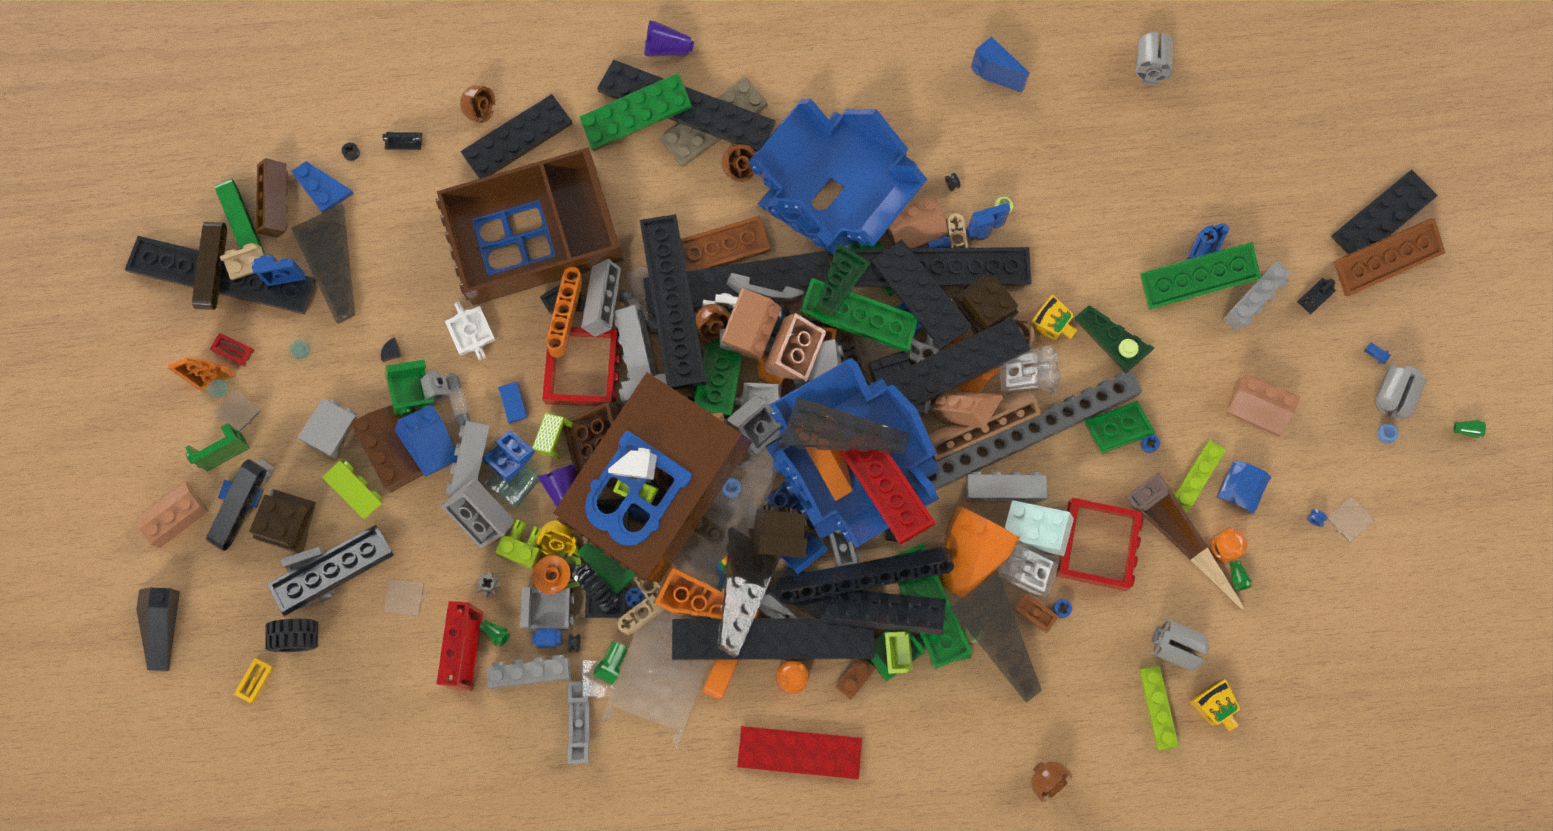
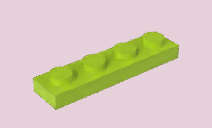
[1175,440,1226,513]
[1139,666,1179,750]

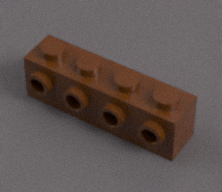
[256,158,288,238]

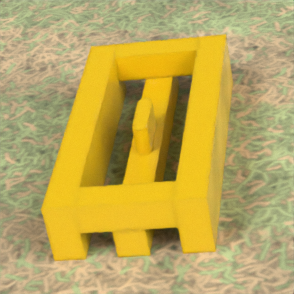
[234,658,275,704]

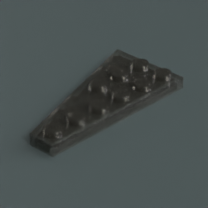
[291,204,355,324]
[779,397,911,454]
[717,527,780,657]
[950,570,1042,703]

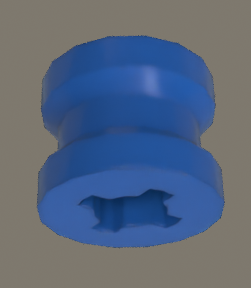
[625,588,646,608]

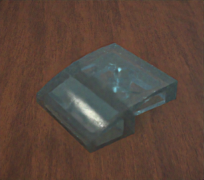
[485,466,539,508]

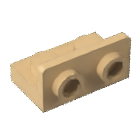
[220,243,264,280]

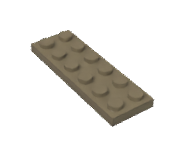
[660,77,768,168]

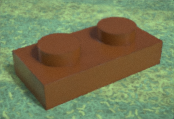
[1013,593,1059,633]
[835,659,876,700]

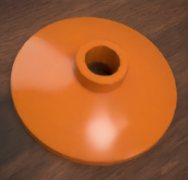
[532,555,571,595]

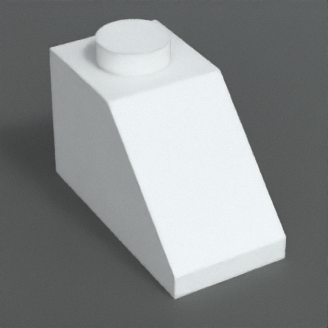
[608,448,657,480]

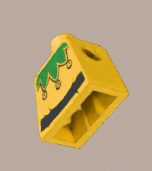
[1030,294,1077,340]
[1189,679,1240,731]

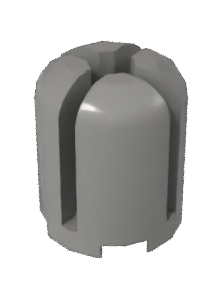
[1135,32,1174,85]
[1375,364,1427,419]
[1149,617,1209,671]

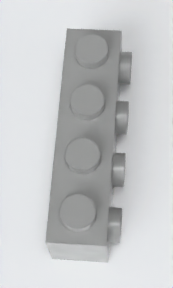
[581,259,621,337]
[1222,261,1291,332]
[614,305,658,380]
[445,421,489,499]
[966,472,1047,502]
[828,530,860,567]
[486,655,572,689]

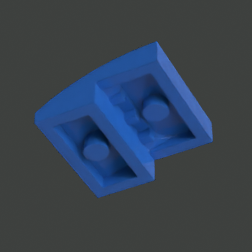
[482,430,535,482]
[779,531,828,575]

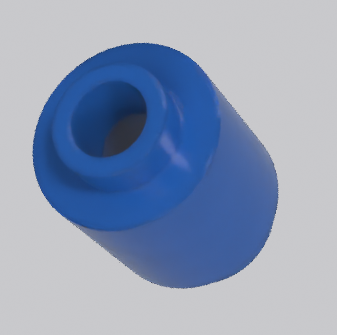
[629,504,650,523]
[532,628,562,648]

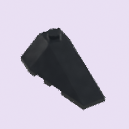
[136,587,180,671]

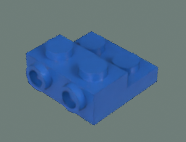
[966,203,1011,240]
[252,255,305,286]

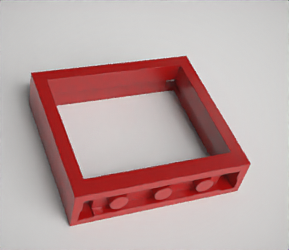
[542,326,621,407]
[1056,497,1144,591]
[436,601,483,691]

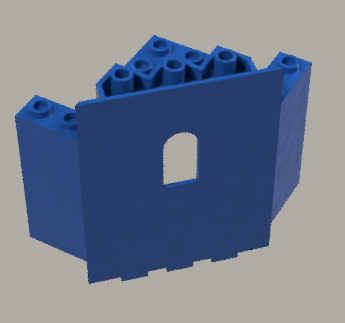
[748,98,927,256]
[765,358,939,548]

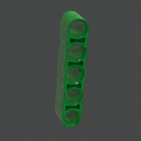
[214,178,266,255]

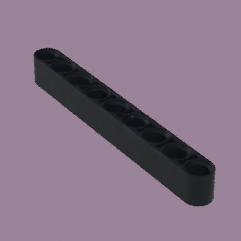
[776,547,954,603]

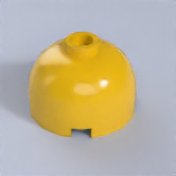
[537,520,578,557]

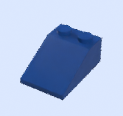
[971,36,1030,92]
[395,405,458,477]

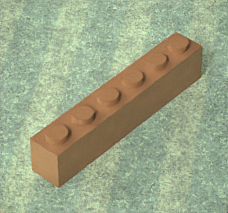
[928,391,1041,460]

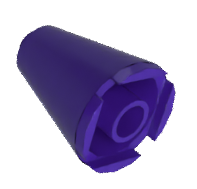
[644,20,694,57]
[538,464,577,507]

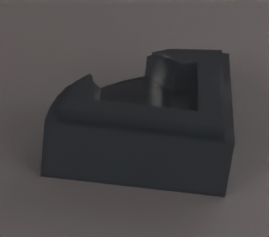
[381,337,401,362]

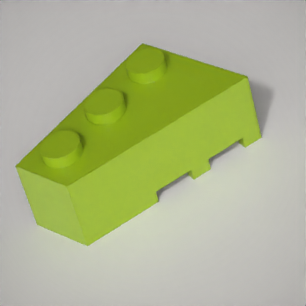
[322,460,382,519]

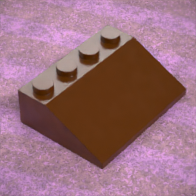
[563,402,635,488]
[350,405,424,493]

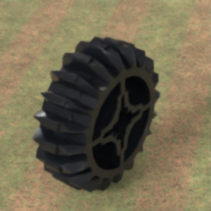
[572,562,619,612]

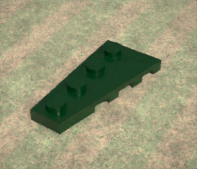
[816,243,871,318]
[1074,305,1155,373]

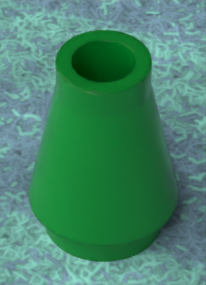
[1453,420,1486,439]
[1229,560,1252,591]
[479,620,510,647]

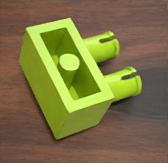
[495,519,543,570]

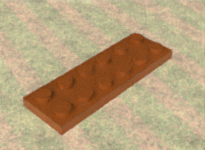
[681,216,771,271]
[1333,218,1446,296]

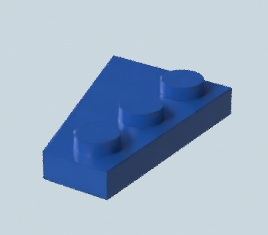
[291,161,354,214]

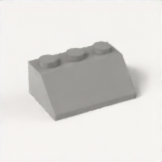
[441,478,515,549]

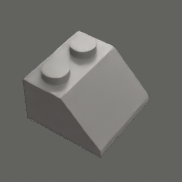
[727,395,781,454]

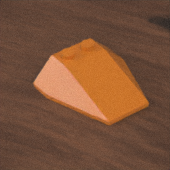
[938,506,1020,600]

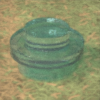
[290,340,310,359]
[208,379,228,398]

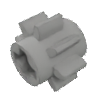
[476,572,502,597]

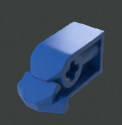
[1186,223,1229,260]

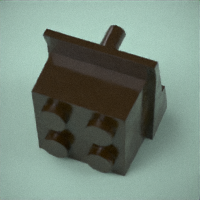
[953,273,1019,335]
[249,489,316,553]
[748,505,807,558]

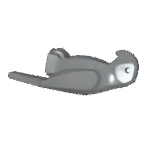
[741,584,797,618]

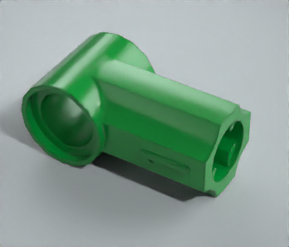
[593,642,628,685]

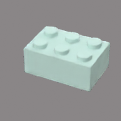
[1005,500,1074,556]

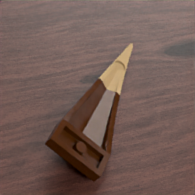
[1126,472,1244,609]

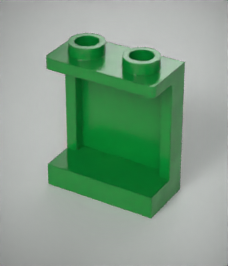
[384,359,435,416]
[185,423,250,471]
[869,630,925,682]

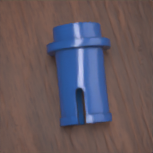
[926,235,951,248]
[1364,342,1391,364]

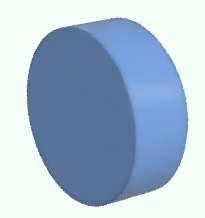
[1377,424,1399,444]
[722,478,742,498]

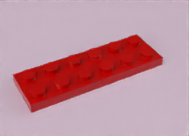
[838,428,935,545]
[737,726,862,779]

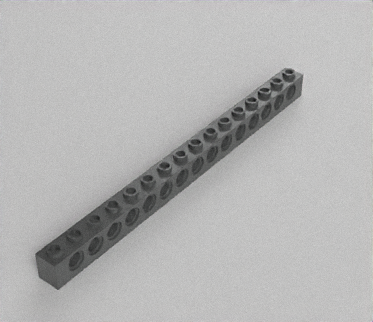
[930,371,1142,490]

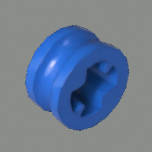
[1140,435,1160,453]
[1307,509,1328,527]
[1053,599,1072,618]

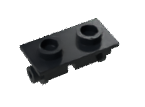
[382,132,423,150]
[1297,278,1336,315]

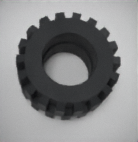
[265,618,318,652]

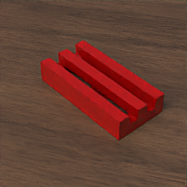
[210,333,255,367]

